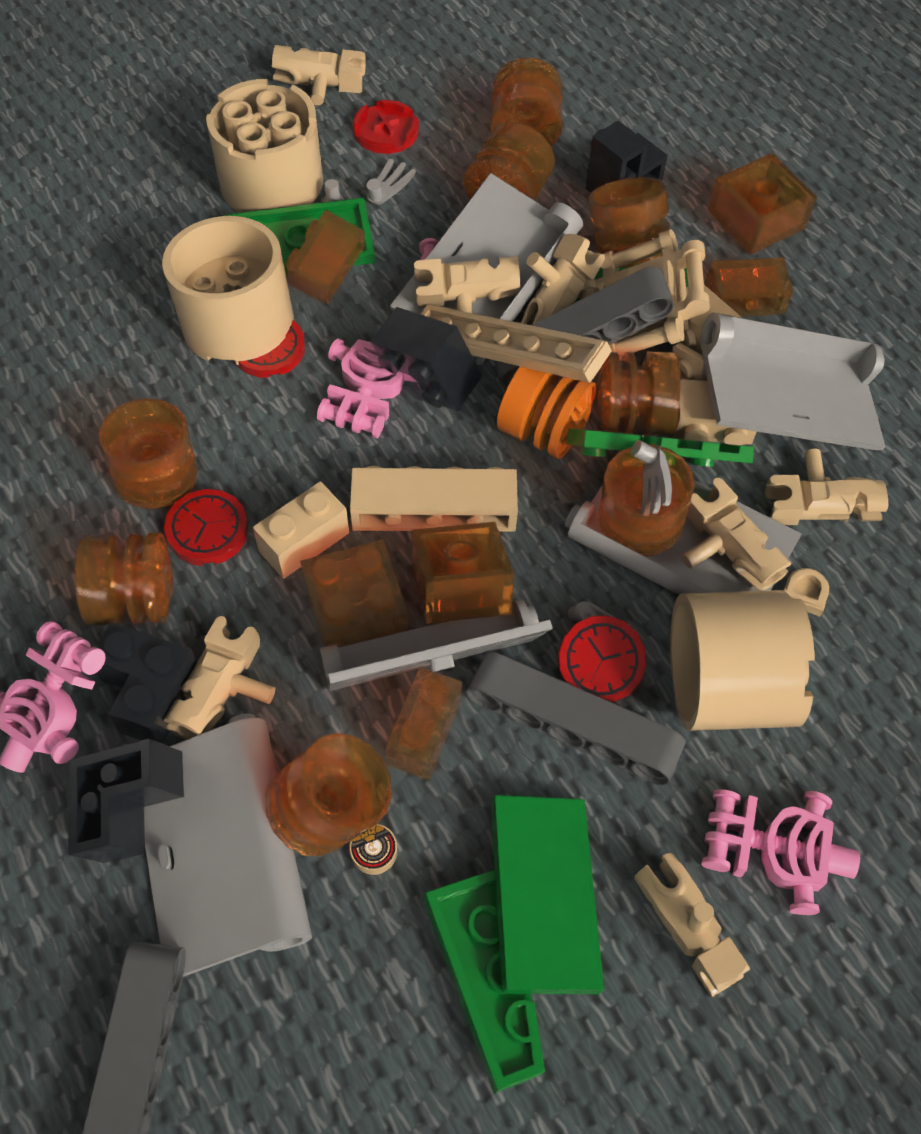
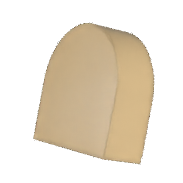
[783,568,829,617]

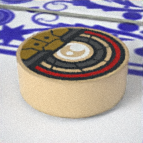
[350,824,398,875]

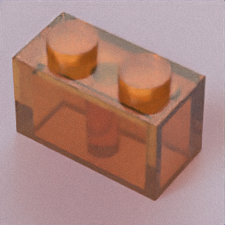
[286,210,365,305]
[705,257,793,317]
[386,667,462,781]

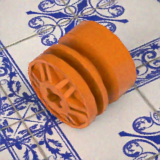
[497,366,596,459]

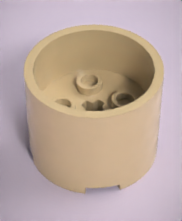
[206,79,323,213]
[162,216,294,365]
[670,590,815,731]

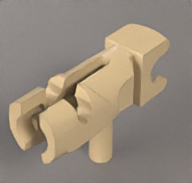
[272,45,366,105]
[521,234,605,325]
[414,256,520,313]
[764,448,888,525]
[682,478,791,591]
[164,616,275,740]
[634,853,750,997]

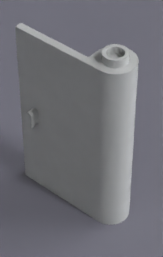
[390,173,583,365]
[700,313,886,450]
[565,458,802,595]
[319,599,553,691]
[144,714,312,977]

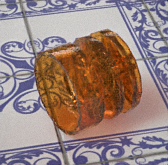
[491,58,563,154]
[464,122,555,201]
[589,177,670,268]
[597,351,681,435]
[99,398,198,509]
[598,444,695,556]
[75,532,173,626]
[265,733,392,857]

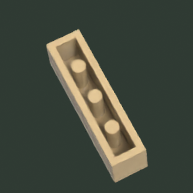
[350,466,518,531]

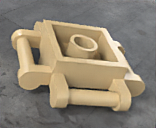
[578,229,710,364]

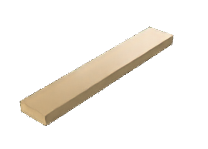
[421,304,612,383]

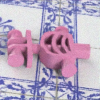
[317,338,420,439]
[0,621,105,772]
[701,790,860,915]

